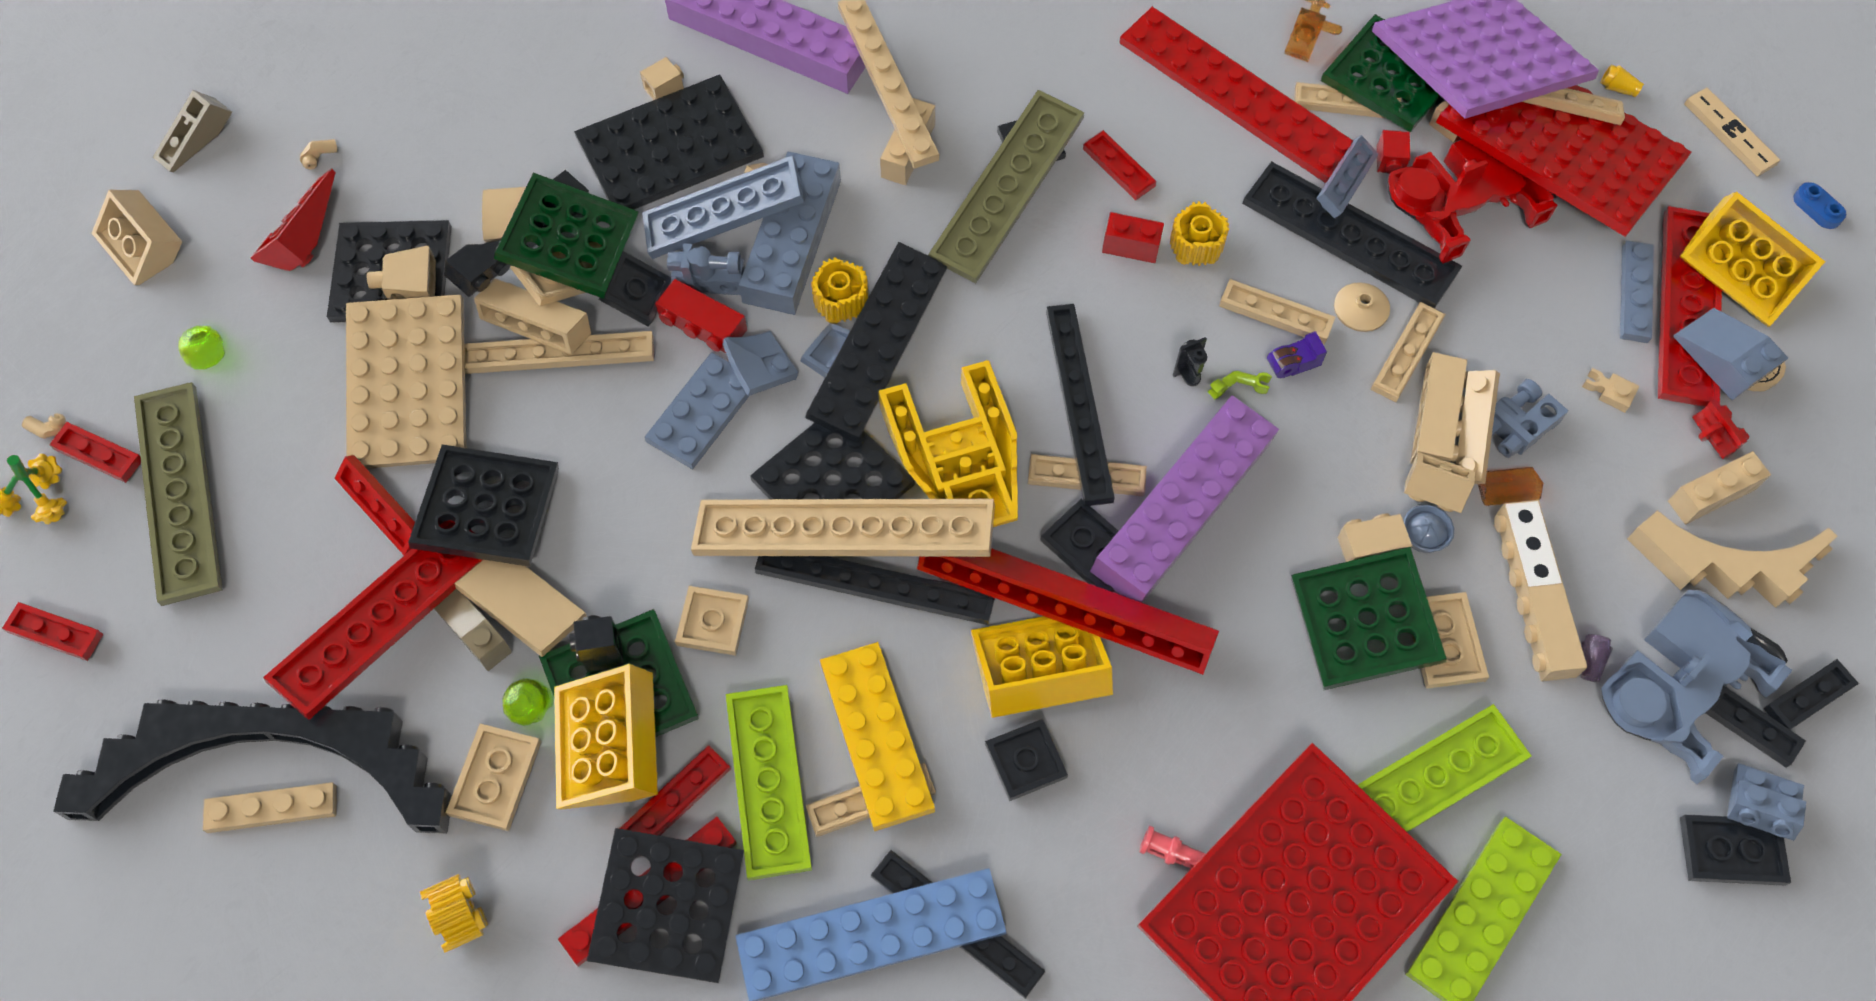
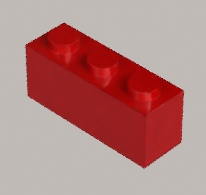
[655,279,747,353]

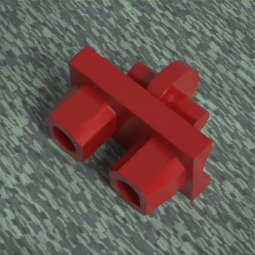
[1692,400,1750,459]

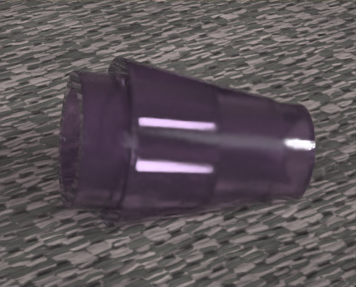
[1581,634,1613,682]

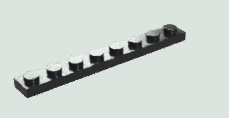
[1046,304,1115,507]
[755,556,995,625]

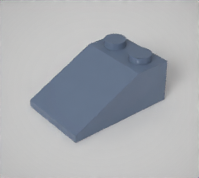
[1673,308,1789,400]

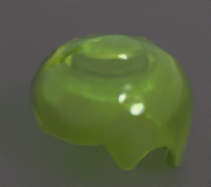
[178,325,225,369]
[502,678,553,726]

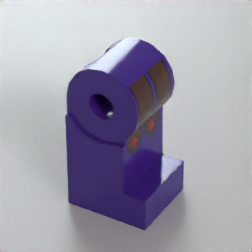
[1267,331,1327,378]

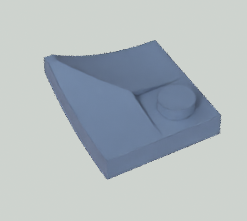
[800,323,850,378]
[723,331,799,396]

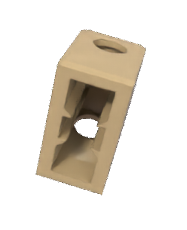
[367,246,436,300]

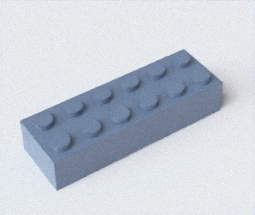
[739,151,841,315]

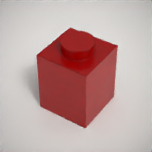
[1377,130,1410,174]

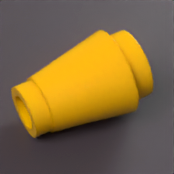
[1600,64,1644,97]

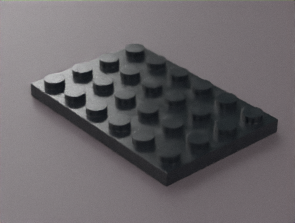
[574,74,764,210]

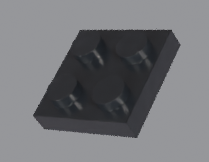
[598,251,671,327]
[985,719,1068,802]

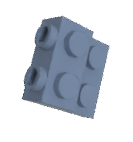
[1727,763,1806,841]

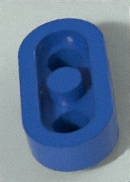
[1793,182,1846,229]

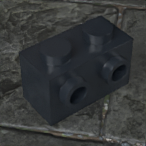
[569,615,624,672]

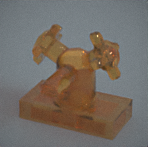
[1284,0,1342,62]

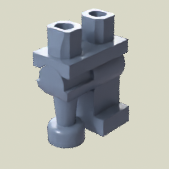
[667,244,745,295]
[1492,379,1569,458]

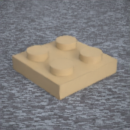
[675,586,749,656]

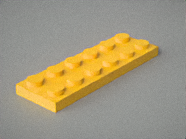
[820,642,935,832]

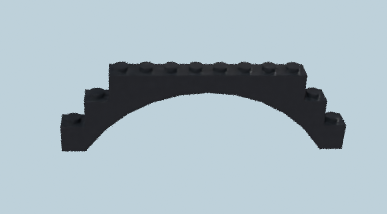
[53,699,452,834]

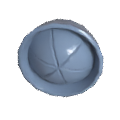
[1403,504,1455,553]

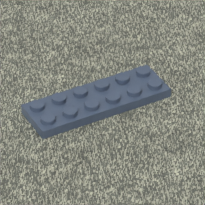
[642,156,804,259]

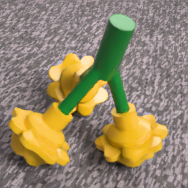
[0,453,67,525]

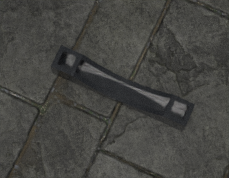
[444,170,589,297]

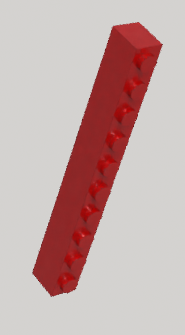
[917,548,1219,675]

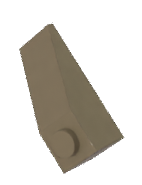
[153,90,232,173]
[434,589,512,671]

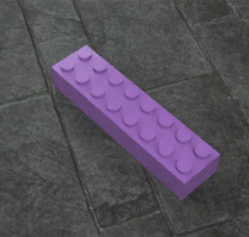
[665,0,866,94]
[1090,395,1279,603]

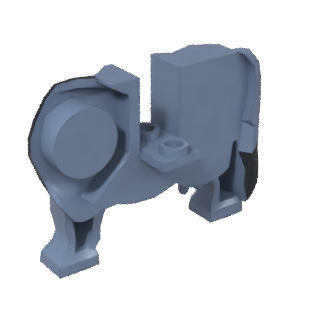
[1601,590,1792,784]

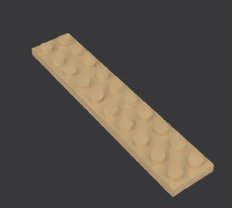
[691,499,995,557]

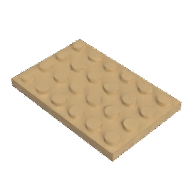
[346,295,467,469]

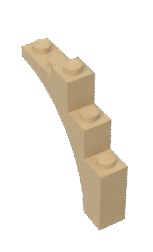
[1627,510,1838,608]

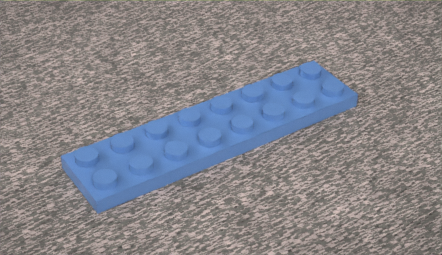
[735,868,1007,1001]

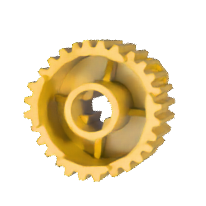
[1170,201,1229,266]
[811,257,868,324]
[420,874,488,953]

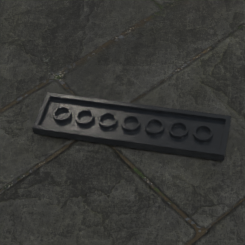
[1242,161,1462,309]
[805,242,948,443]

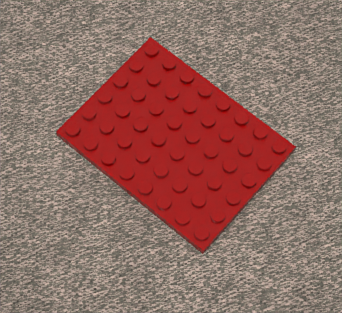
[1435,85,1692,237]
[1137,743,1459,1001]

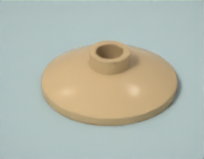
[1334,283,1390,332]

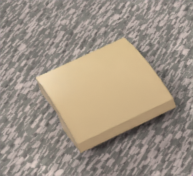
[482,187,526,242]

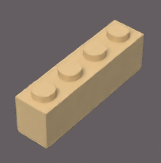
[474,278,591,355]
[1410,352,1468,464]

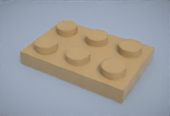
[1406,592,1489,689]
[446,724,541,832]

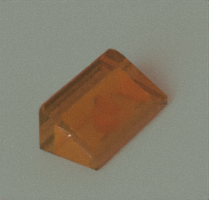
[1478,467,1544,506]

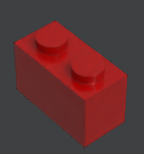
[1102,212,1164,264]

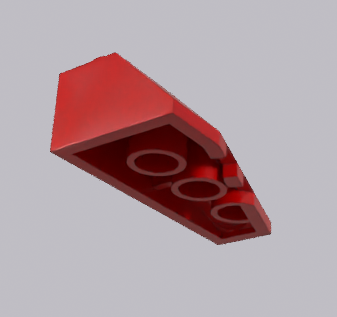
[250,168,336,271]

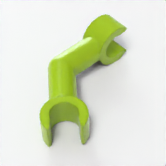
[1207,371,1272,400]

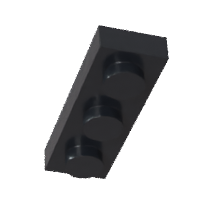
[1763,659,1859,730]
[1706,686,1806,768]

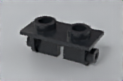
[1173,337,1208,386]

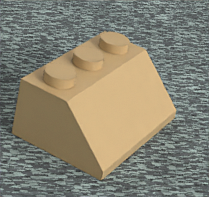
[92,190,182,285]

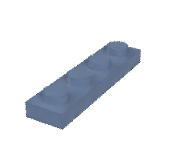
[1316,135,1379,218]
[1620,240,1654,343]

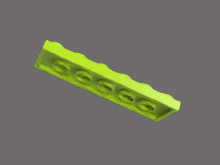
[725,685,812,881]
[1357,704,1532,832]
[1405,816,1562,1001]

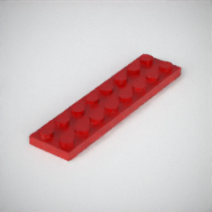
[1658,206,1722,407]
[263,520,483,720]

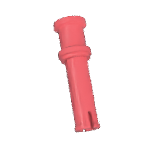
[1139,825,1206,869]

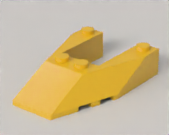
[879,360,1018,527]

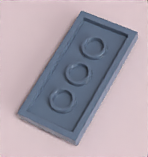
[644,352,749,470]

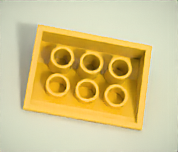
[1680,191,1826,327]
[971,616,1113,718]
[554,664,658,810]

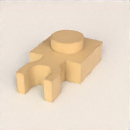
[1582,368,1640,413]

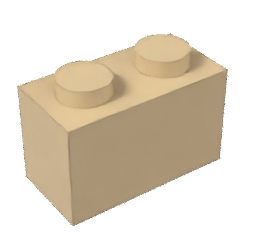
[1404,452,1475,513]
[1337,513,1412,562]

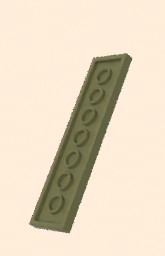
[928,90,1085,284]
[134,382,223,606]

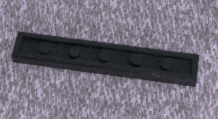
[871,850,1045,999]

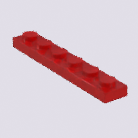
[558,816,737,967]

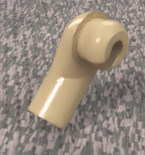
[300,139,337,170]
[22,413,66,439]

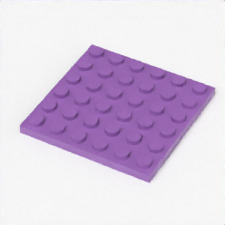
[1372,0,1599,119]

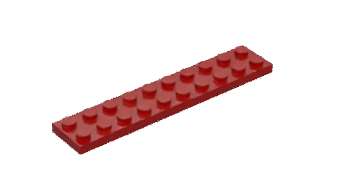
[1119,6,1353,183]

